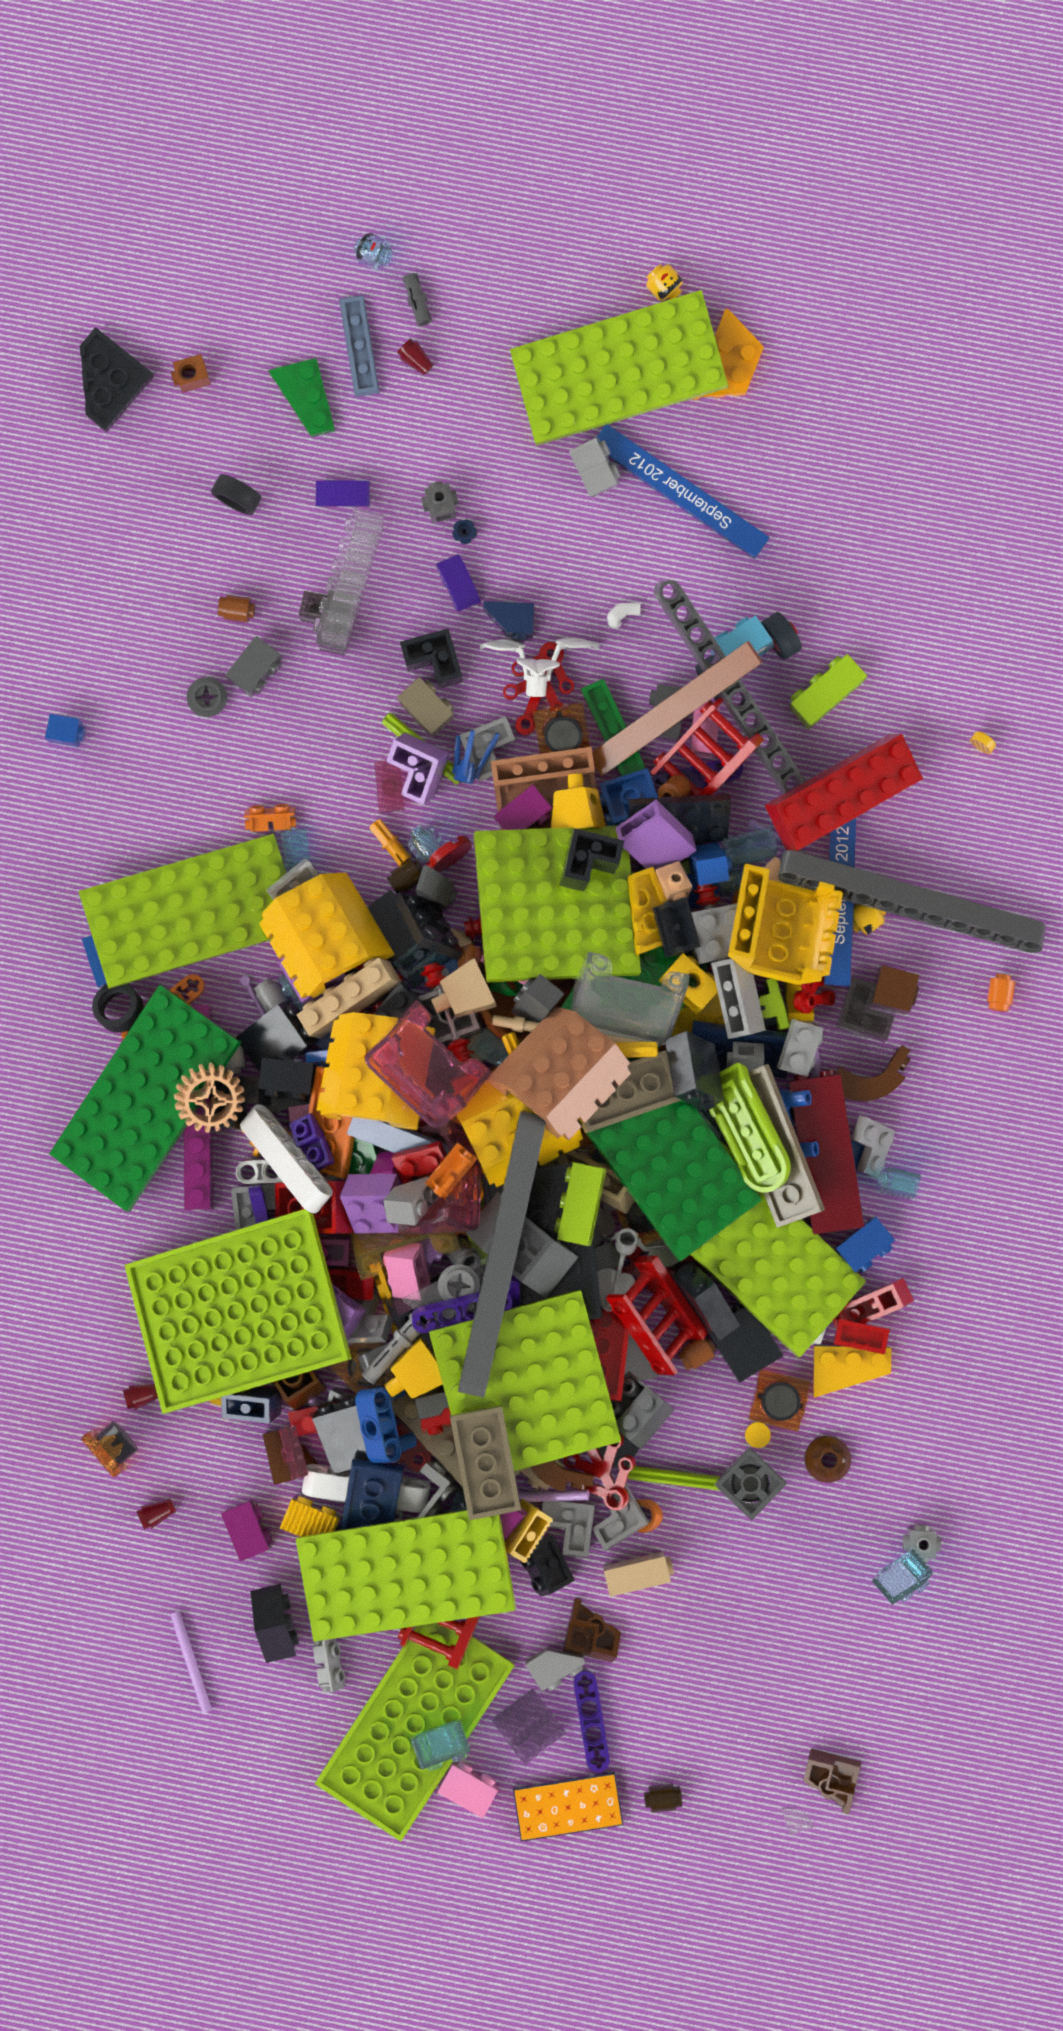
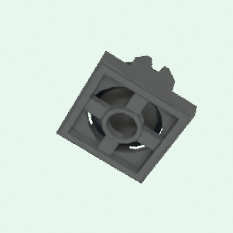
[714,1447,787,1521]

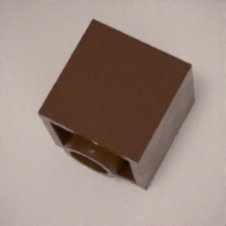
[869,965,919,1015]
[274,1370,327,1410]

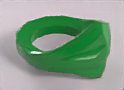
[488,981,524,996]

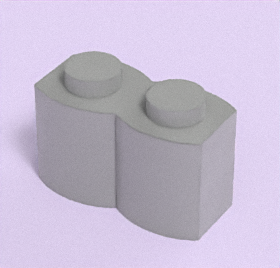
[569,438,621,497]

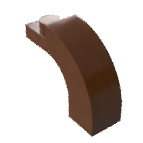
[835,1045,911,1102]
[530,1460,594,1492]

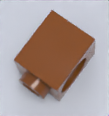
[170,354,211,393]

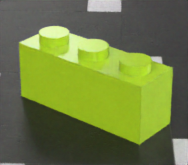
[789,654,867,730]
[554,1162,607,1246]

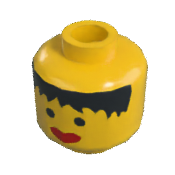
[646,263,683,301]
[852,903,886,935]

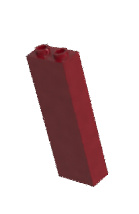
[789,1069,864,1234]

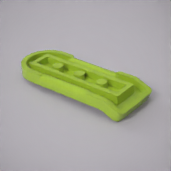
[709,1063,791,1192]

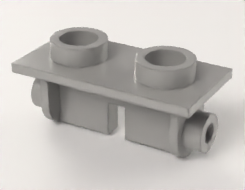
[312,1638,345,1692]

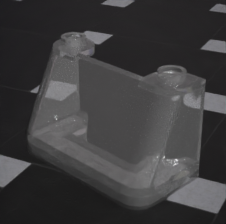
[570,952,690,1046]

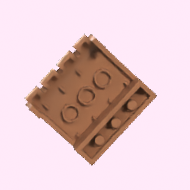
[491,747,597,830]
[487,1007,631,1140]

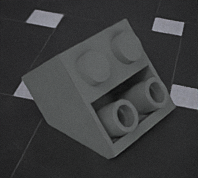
[610,1371,674,1449]

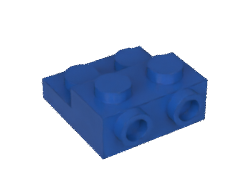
[599,768,658,826]

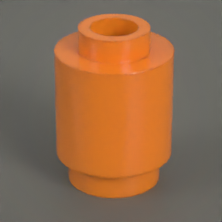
[987,974,1015,1012]

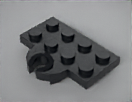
[627,794,731,863]

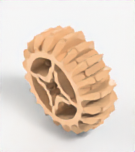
[174,1063,245,1133]

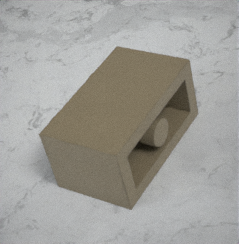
[397,677,454,738]

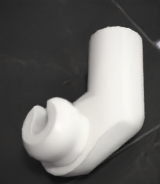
[607,603,640,628]

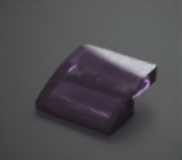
[492,1688,566,1765]

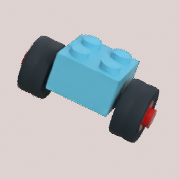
[695,612,802,700]

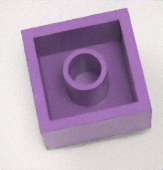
[340,1174,405,1233]

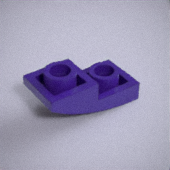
[316,480,370,507]
[436,554,481,612]
[289,1113,335,1171]

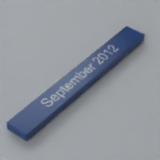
[596,425,770,559]
[824,818,856,987]

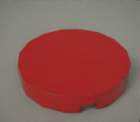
[426,835,473,873]

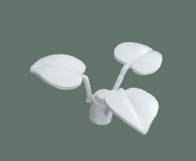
[480,637,600,697]

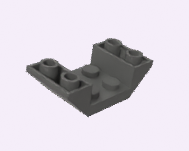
[465,1192,579,1298]

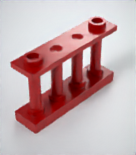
[650,697,765,796]
[606,1256,708,1375]
[398,1616,481,1670]

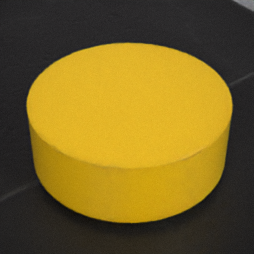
[744,1422,771,1448]

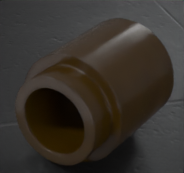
[387,859,423,895]
[644,1784,682,1813]

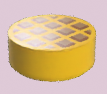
[970,731,996,754]

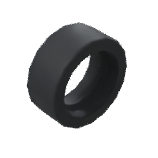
[211,474,262,515]
[92,984,144,1033]

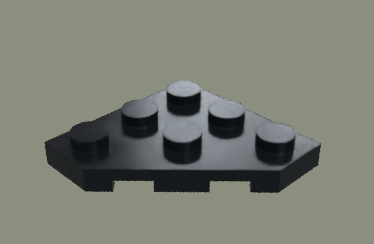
[79,327,154,433]

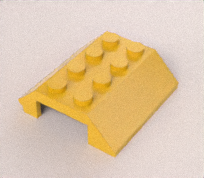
[728,863,843,985]
[259,872,394,998]
[317,1012,435,1130]
[447,1075,583,1187]

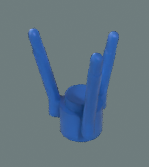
[452,730,500,784]

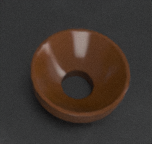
[804,1435,851,1483]

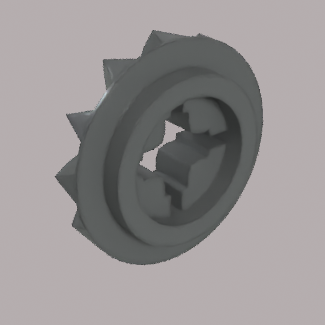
[187,677,227,718]

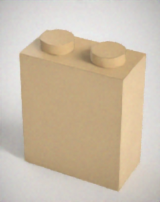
[603,1551,674,1597]

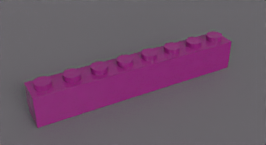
[184,1004,213,1210]

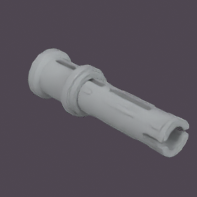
[361,1313,424,1385]

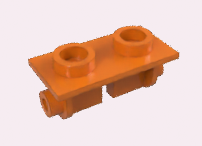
[244,804,296,832]
[425,1142,478,1199]

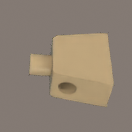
[431,958,497,1018]

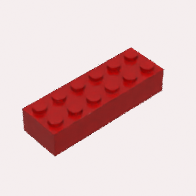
[764,734,923,851]

